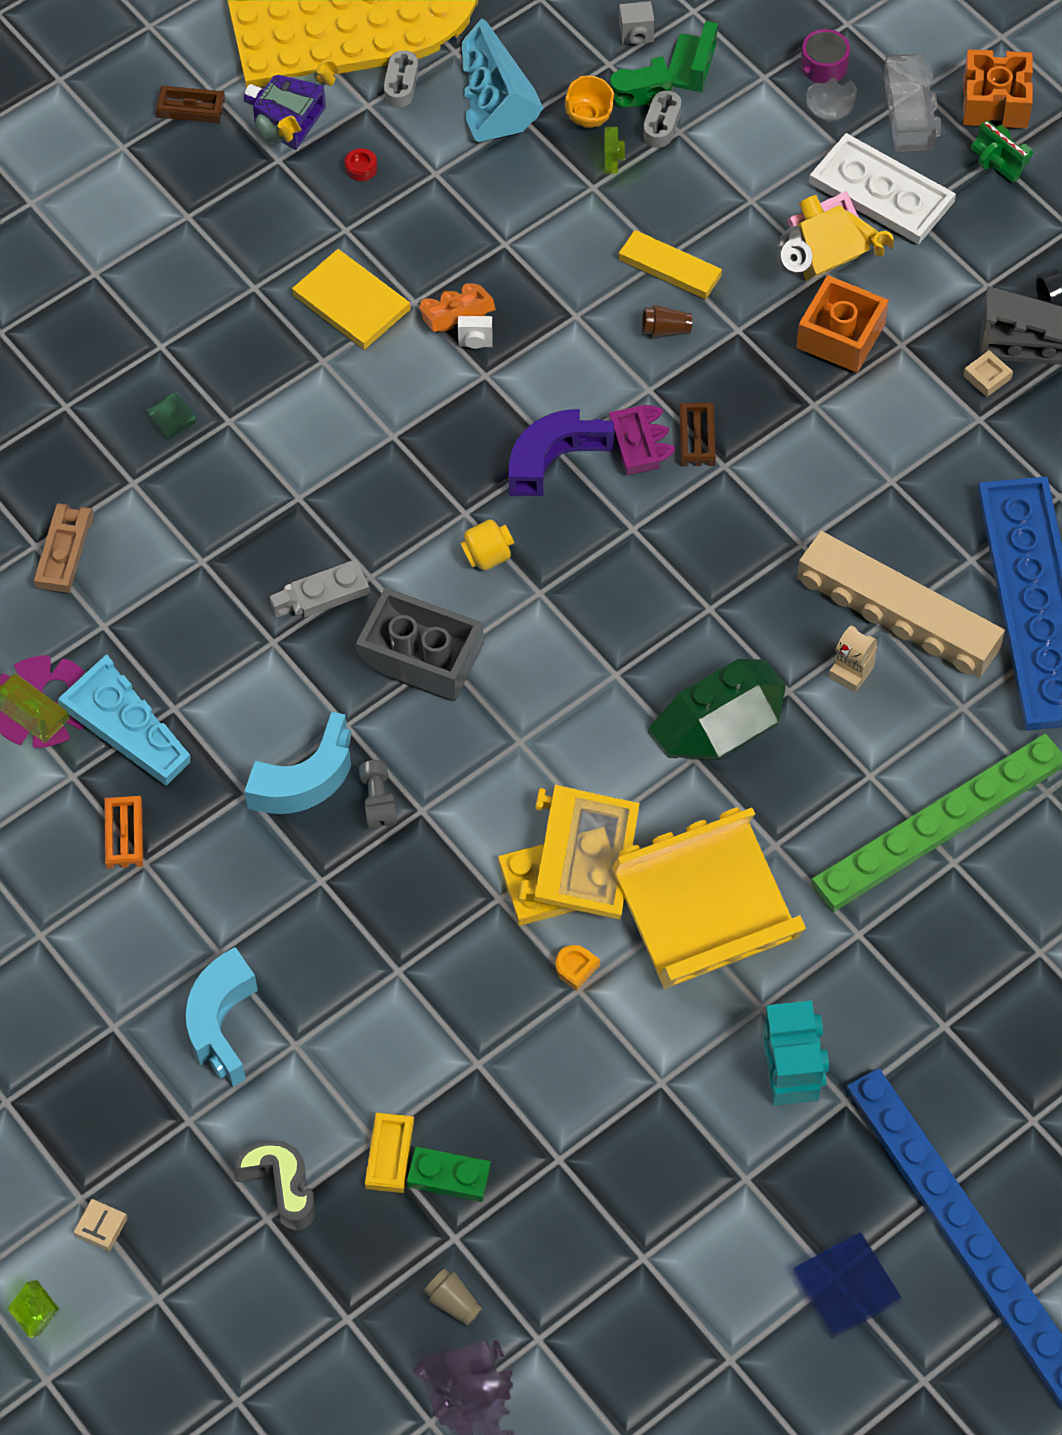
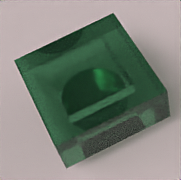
[147,393,196,440]

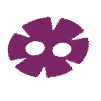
[0,655,86,748]

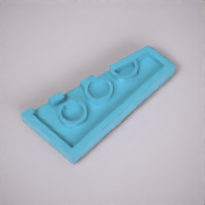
[58,654,190,786]

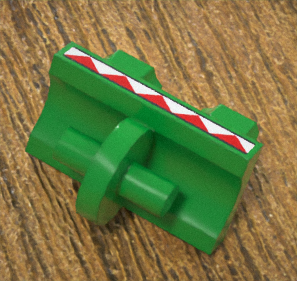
[970,120,1033,183]

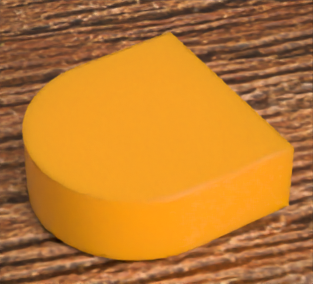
[556,945,601,991]

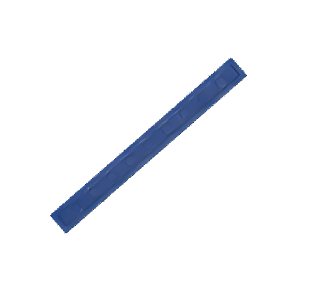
[846,1068,1062,1409]

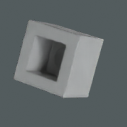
[619,1,654,45]

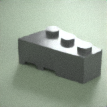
[979,286,1062,365]

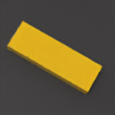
[619,230,722,299]

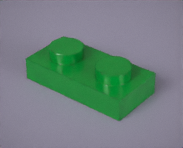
[407,1147,491,1202]

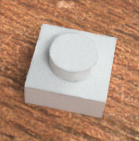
[458,316,493,349]

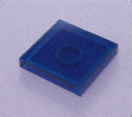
[793,1232,902,1338]

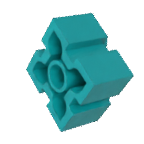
[762,1000,829,1106]

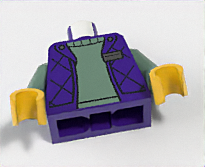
[244,59,340,150]

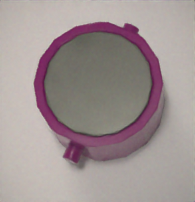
[801,29,850,84]

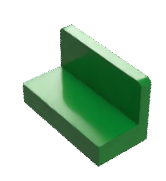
[668,21,718,92]

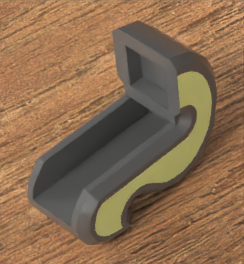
[234,1141,315,1231]

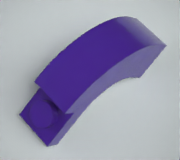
[509,409,614,496]

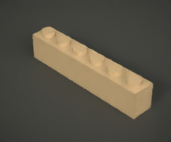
[797,531,1005,679]

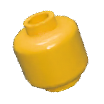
[460,519,514,571]

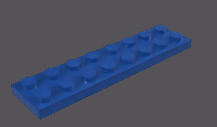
[977,476,1062,731]

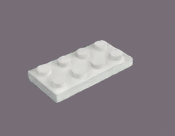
[809,133,956,245]

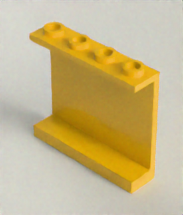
[612,807,806,990]

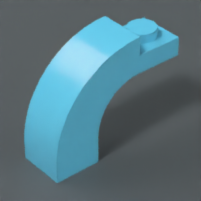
[244,712,351,814]
[186,947,258,1087]

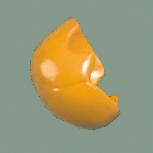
[565,75,614,128]

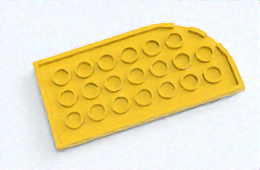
[227,0,478,89]

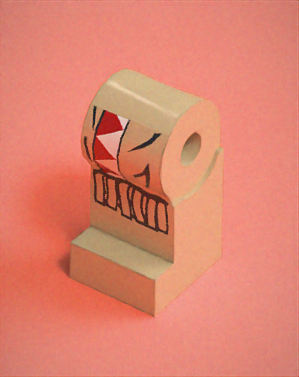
[828,625,878,693]

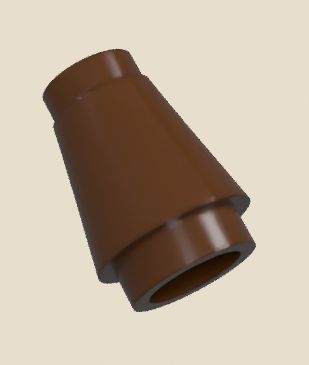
[642,304,692,338]

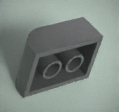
[356,587,484,701]

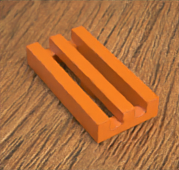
[105,796,143,869]

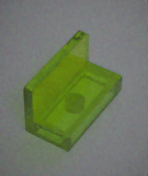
[0,673,70,743]

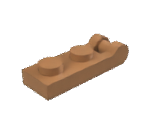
[34,503,93,593]

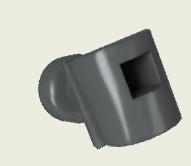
[358,760,397,829]

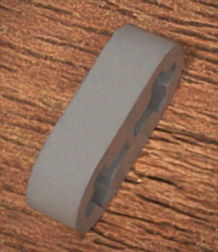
[384,50,418,108]
[643,90,681,148]

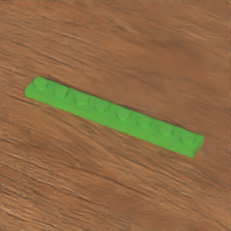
[811,733,1062,912]

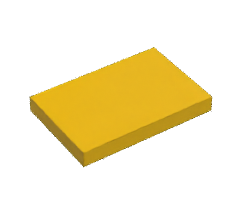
[292,249,411,350]

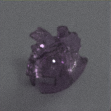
[414,1340,515,1435]

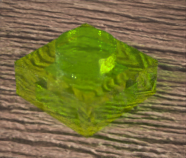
[604,127,625,174]
[7,1280,59,1338]

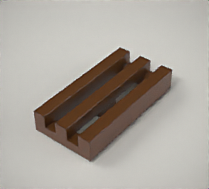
[156,85,225,123]
[679,403,716,466]

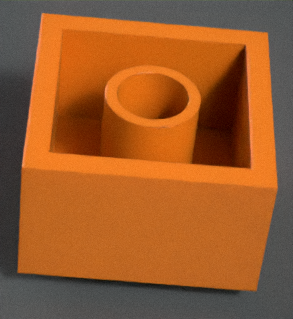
[796,275,889,373]

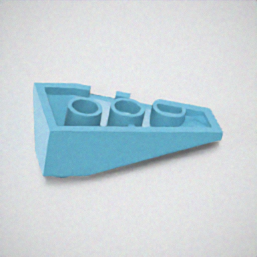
[462,18,544,142]

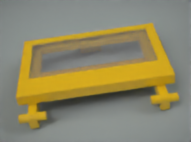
[518,785,640,920]

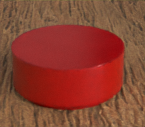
[344,148,378,181]

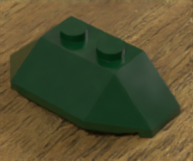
[648,659,786,760]

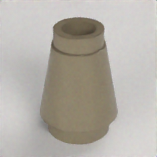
[424,1268,483,1326]

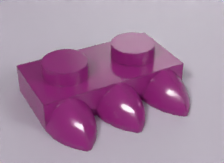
[609,405,676,475]

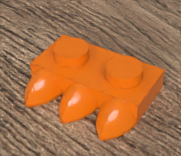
[419,283,496,332]

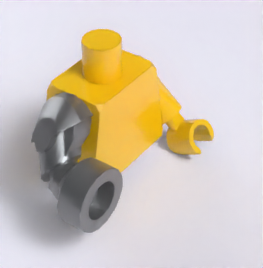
[777,195,894,281]

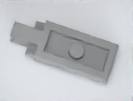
[270,559,370,618]

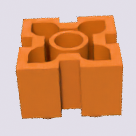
[963,49,1033,128]

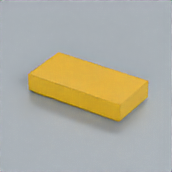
[365,1113,414,1193]

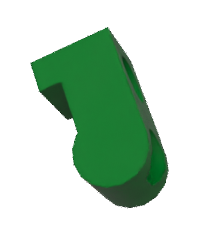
[610,56,672,108]

